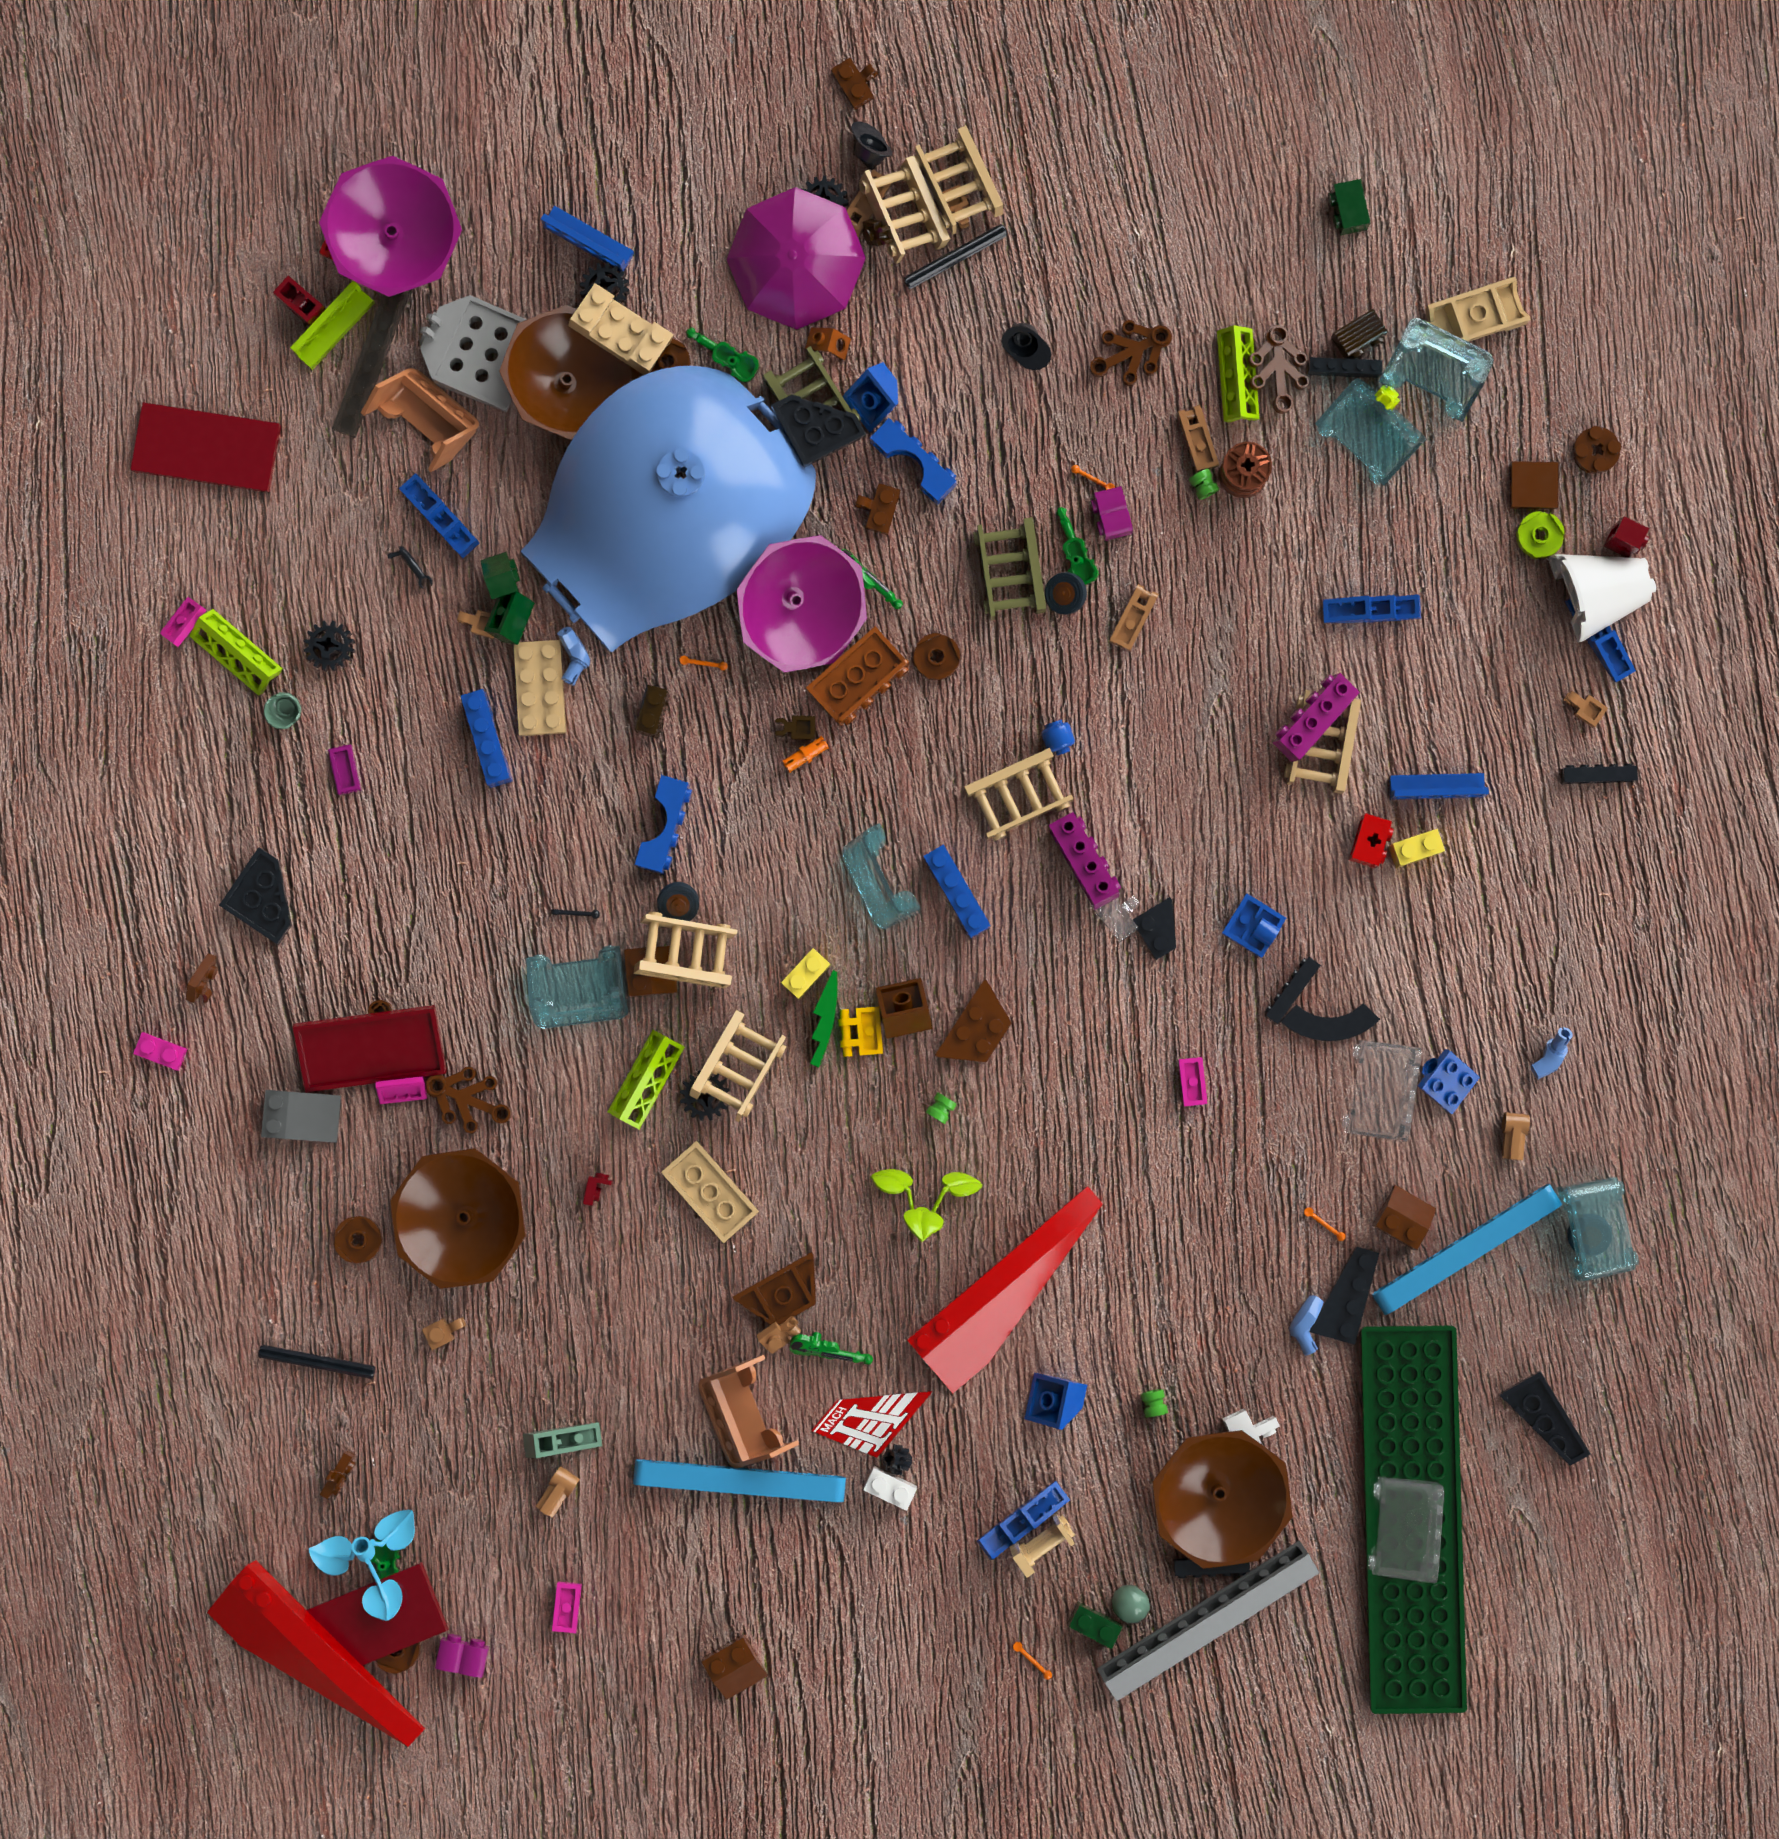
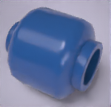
[1041,719,1075,756]

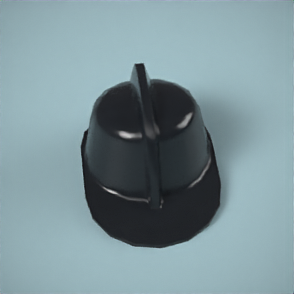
[851,121,893,170]
[1001,323,1052,370]

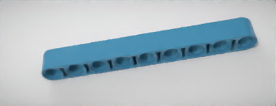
[1372,1184,1562,1315]
[633,1459,846,1502]

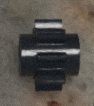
[883,1444,912,1475]

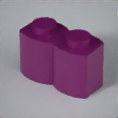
[1090,486,1133,541]
[435,1634,490,1678]

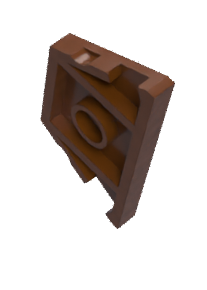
[935,979,1012,1063]
[732,1252,816,1325]

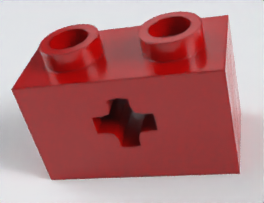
[1348,813,1394,868]

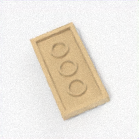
[514,640,566,736]
[661,1141,759,1243]

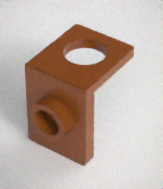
[805,327,851,360]

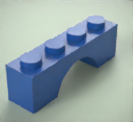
[870,418,957,506]
[461,689,513,788]
[635,775,692,874]
[923,844,991,939]

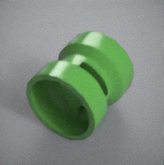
[1188,469,1220,500]
[925,1092,957,1124]
[1140,1389,1168,1418]

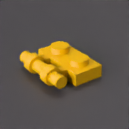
[838,1007,883,1057]

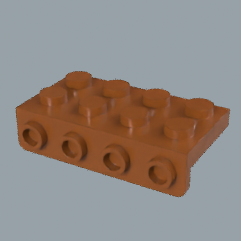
[806,626,910,727]

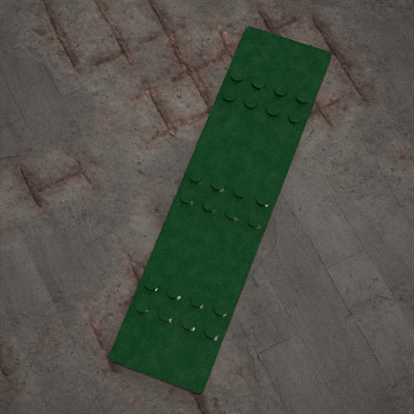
[1360,1325,1467,1714]

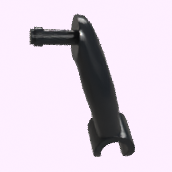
[387,546,433,589]

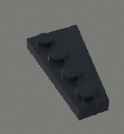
[1309,1246,1379,1345]
[1499,1370,1591,1466]

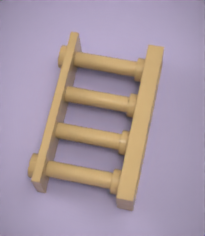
[915,126,1003,235]
[859,156,950,264]
[1284,690,1361,794]
[964,748,1073,841]
[634,912,737,989]
[689,1010,787,1122]
[1009,1512,1075,1578]

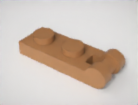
[847,170,893,237]
[1177,405,1219,473]
[1109,584,1159,652]

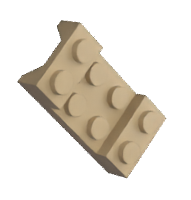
[1425,277,1531,353]
[568,283,674,375]

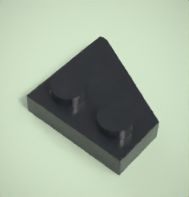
[1131,897,1176,961]

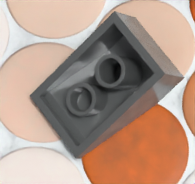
[261,1090,342,1143]

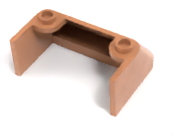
[361,368,479,472]
[699,1355,799,1468]

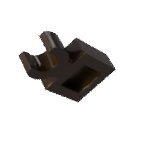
[862,219,893,247]
[775,715,815,740]

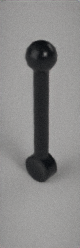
[551,909,600,919]

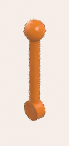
[1071,465,1115,490]
[679,656,728,671]
[1304,1207,1346,1241]
[1013,1641,1052,1680]

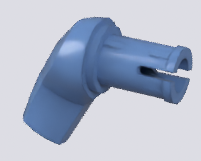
[557,627,590,686]
[1531,1027,1573,1080]
[1289,1295,1324,1356]

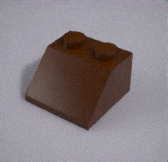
[624,946,678,998]
[875,978,933,1039]
[1371,1185,1436,1250]
[701,1633,768,1700]

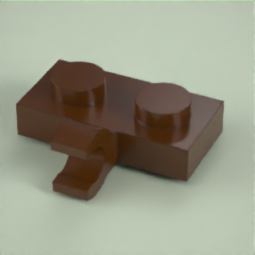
[831,58,879,110]
[855,483,901,535]
[186,953,218,1003]
[320,1451,356,1499]

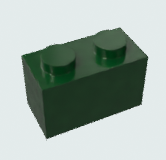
[1328,179,1371,236]
[480,551,520,599]
[484,591,535,645]
[1067,1602,1123,1649]

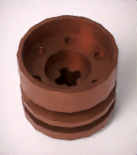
[1219,441,1272,498]

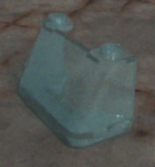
[1379,318,1494,422]
[1315,378,1427,486]
[842,823,921,929]
[526,945,628,1028]
[1557,1177,1639,1281]

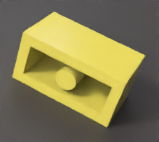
[1388,829,1445,868]
[781,948,831,1000]

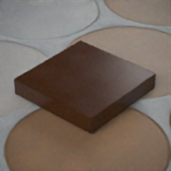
[1510,461,1558,510]

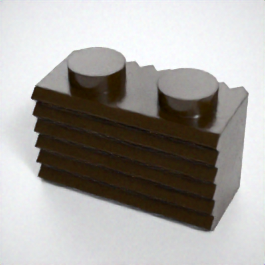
[1331,309,1388,359]
[635,685,670,738]

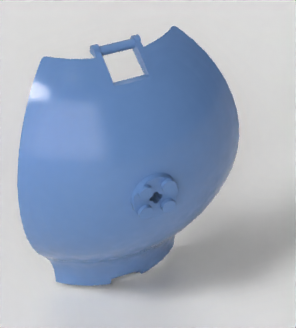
[520,366,816,653]

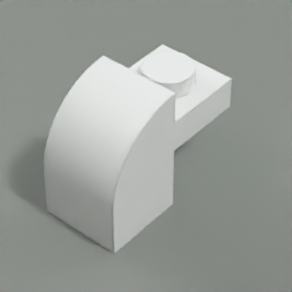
[1222,1409,1280,1444]

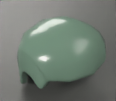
[263,692,301,729]
[1111,1585,1150,1624]

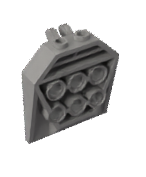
[419,295,527,412]

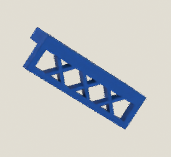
[541,205,634,272]
[1389,773,1489,800]

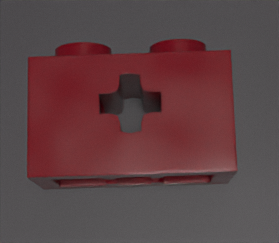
[273,275,326,327]
[1603,516,1650,557]

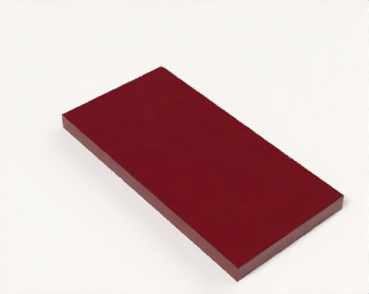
[130,402,281,493]
[293,1005,447,1092]
[306,1562,449,1665]

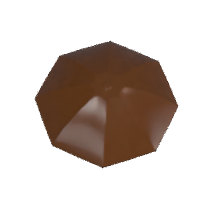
[499,305,640,440]
[390,1148,526,1289]
[1152,1430,1293,1569]

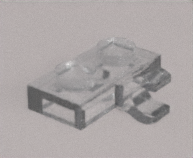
[1091,895,1140,943]

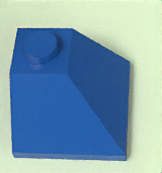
[842,362,898,433]
[1024,1372,1087,1430]

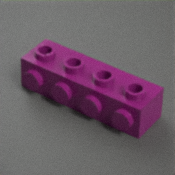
[1272,673,1360,762]
[1049,812,1121,910]

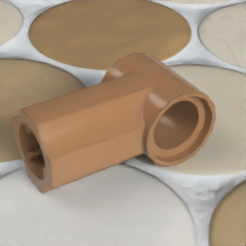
[1502,1112,1530,1160]
[536,1466,580,1518]

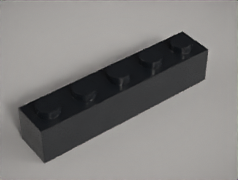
[1308,357,1382,378]
[1561,763,1638,784]
[1264,957,1321,1025]
[1173,1558,1250,1578]

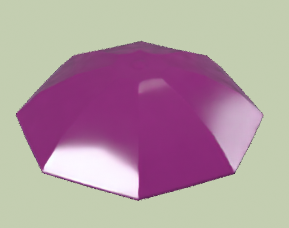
[319,156,462,297]
[727,187,866,330]
[736,535,867,673]

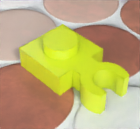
[1375,385,1400,410]

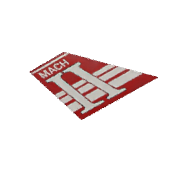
[811,1391,933,1458]

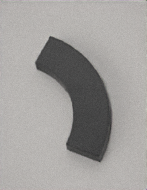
[1280,1003,1380,1041]

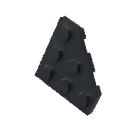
[771,394,866,468]
[219,847,292,945]

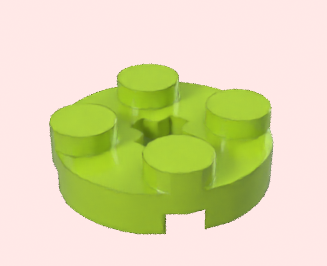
[1516,511,1564,559]

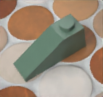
[523,1422,602,1458]

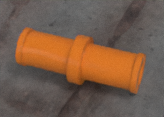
[782,736,829,773]

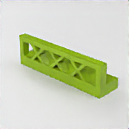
[290,281,375,370]
[1217,325,1260,422]
[189,609,283,696]
[607,1030,685,1130]

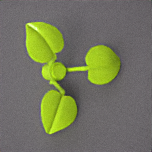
[870,1169,983,1242]

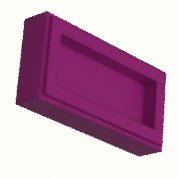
[328,744,362,796]

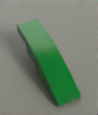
[810,970,838,1068]

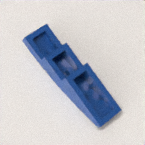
[399,473,480,559]
[1323,594,1421,623]
[1564,598,1636,682]
[977,1481,1070,1560]

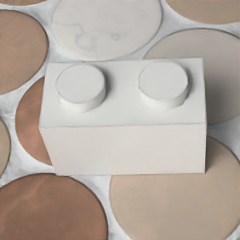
[863,1466,917,1511]

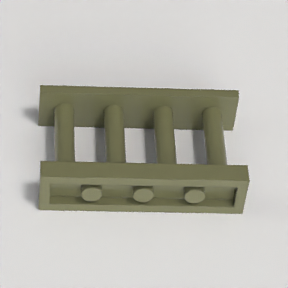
[763,346,861,421]
[973,517,1046,621]

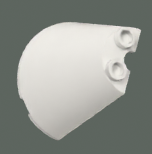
[1548,554,1656,643]

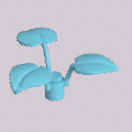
[309,1510,415,1621]

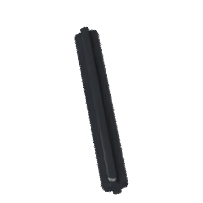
[904,224,1007,289]
[258,1345,376,1379]

